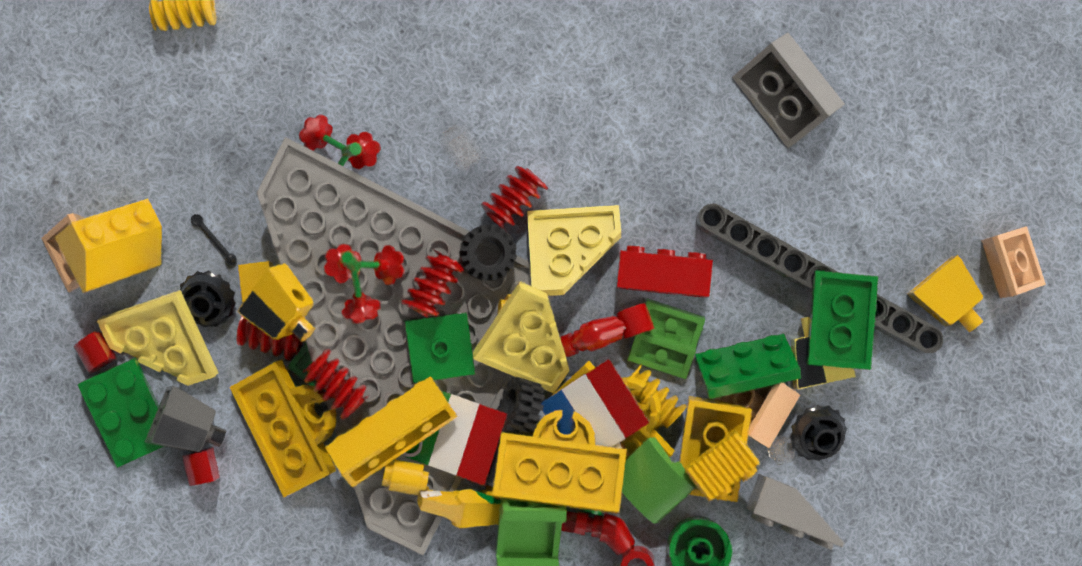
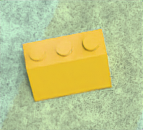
[55,199,162,293]
[679,396,752,502]

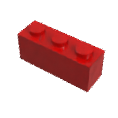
[616,246,713,298]

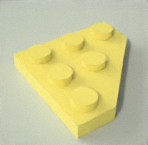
[527,205,621,296]
[473,282,570,393]
[97,290,218,386]

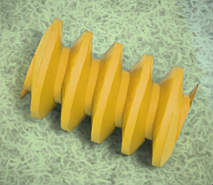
[149,0,217,31]
[629,364,687,430]

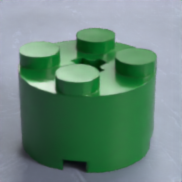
[667,516,732,566]

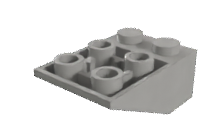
[746,474,844,550]

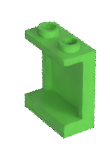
[495,498,567,566]

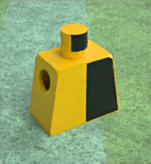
[237,263,315,342]

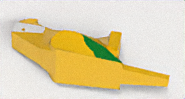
[417,485,500,528]

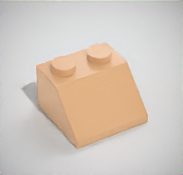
[714,383,800,448]

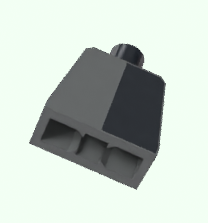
[145,386,226,452]

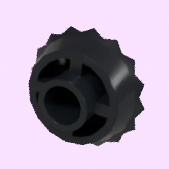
[180,271,236,327]
[789,405,847,461]

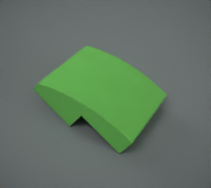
[628,298,705,379]
[622,437,697,524]

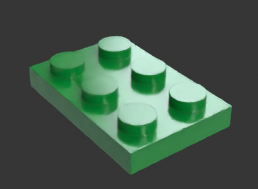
[806,271,878,370]
[695,334,801,399]
[77,357,164,468]

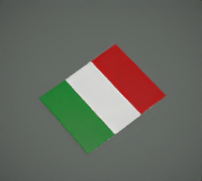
[405,390,507,485]

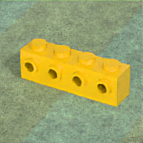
[325,376,458,488]

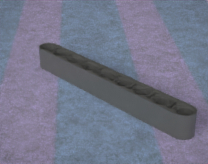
[696,203,943,354]

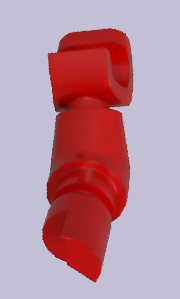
[560,303,654,358]
[561,511,655,566]

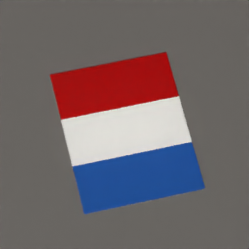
[541,359,650,447]

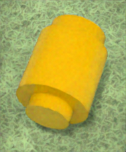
[381,460,429,496]

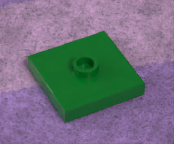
[405,312,475,383]

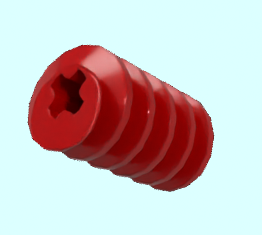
[481,166,549,232]
[401,248,464,318]
[236,316,303,361]
[302,349,369,420]

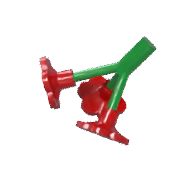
[299,114,381,169]
[323,244,404,324]

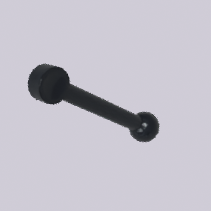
[191,214,237,265]

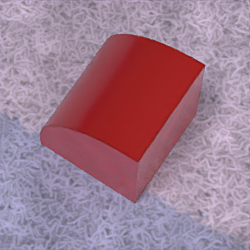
[74,332,117,374]
[182,448,220,486]

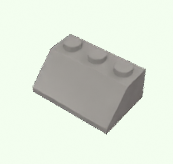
[732,33,845,149]

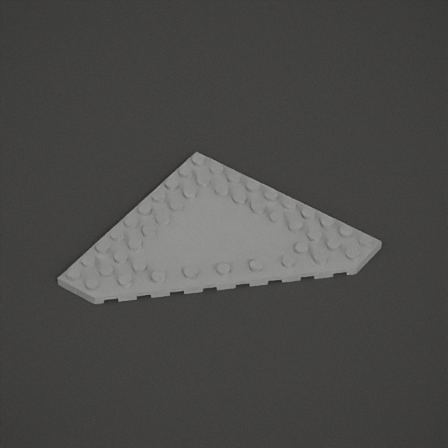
[257,137,554,555]

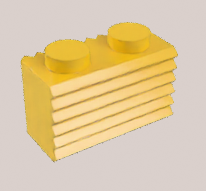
[685,430,760,501]

